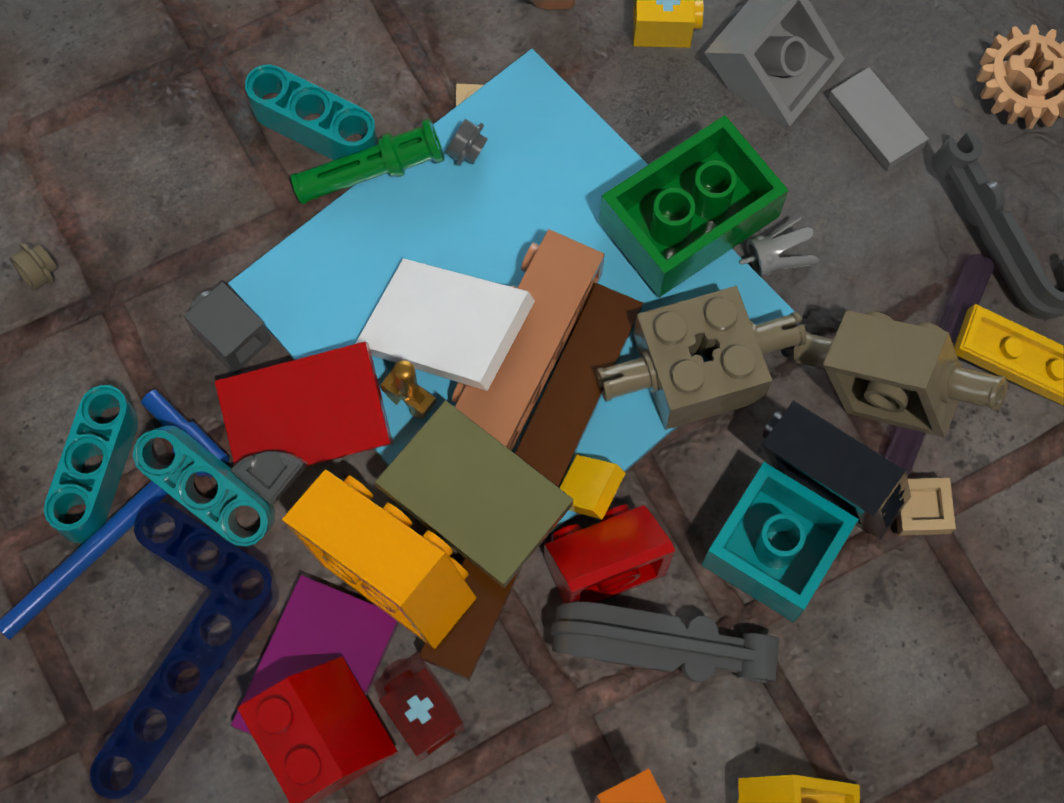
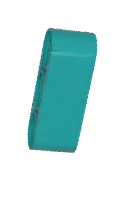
[245,64,378,160]
[44,385,138,543]
[133,425,275,547]

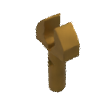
[381,360,436,419]

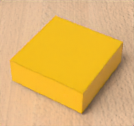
[560,455,626,519]

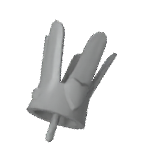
[739,215,820,277]

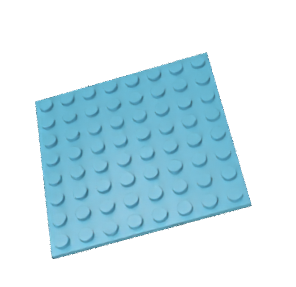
[228,49,798,545]

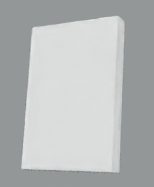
[355,258,535,391]

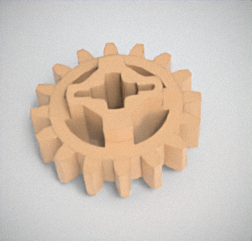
[976,25,1064,129]

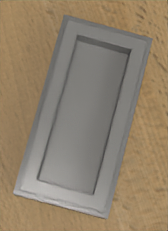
[828,67,929,171]

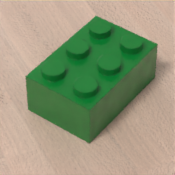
[599,115,789,298]

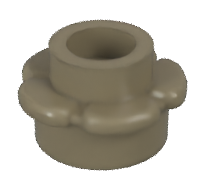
[9,243,57,291]

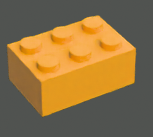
[282,469,477,649]

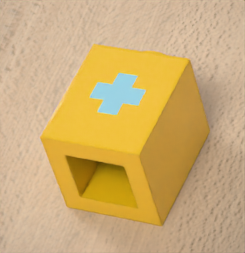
[633,0,704,48]

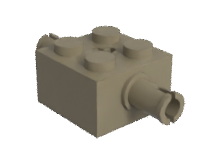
[596,286,807,430]
[794,310,1008,438]

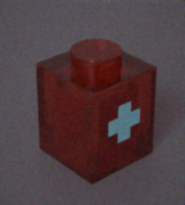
[379,668,465,762]

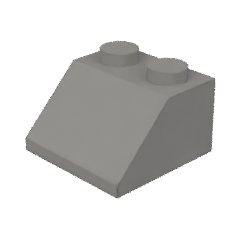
[705,0,845,126]

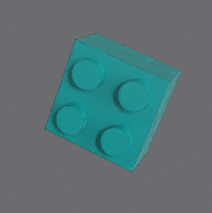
[701,462,859,623]

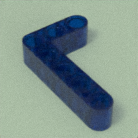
[90,503,279,803]

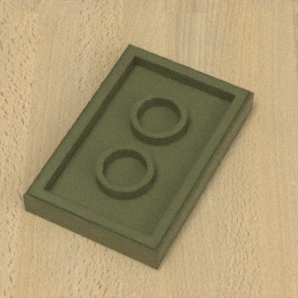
[375,400,574,588]

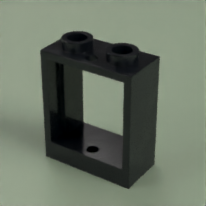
[762,400,911,540]

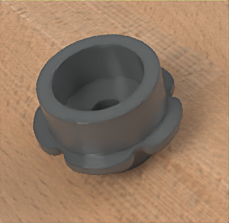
[445,119,488,166]

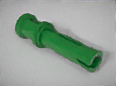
[291,118,445,205]

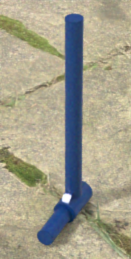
[0,389,230,640]

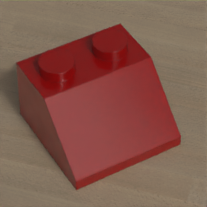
[544,504,676,604]
[236,656,398,803]

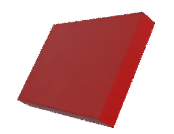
[214,341,393,467]

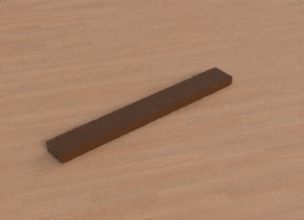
[419,283,643,682]

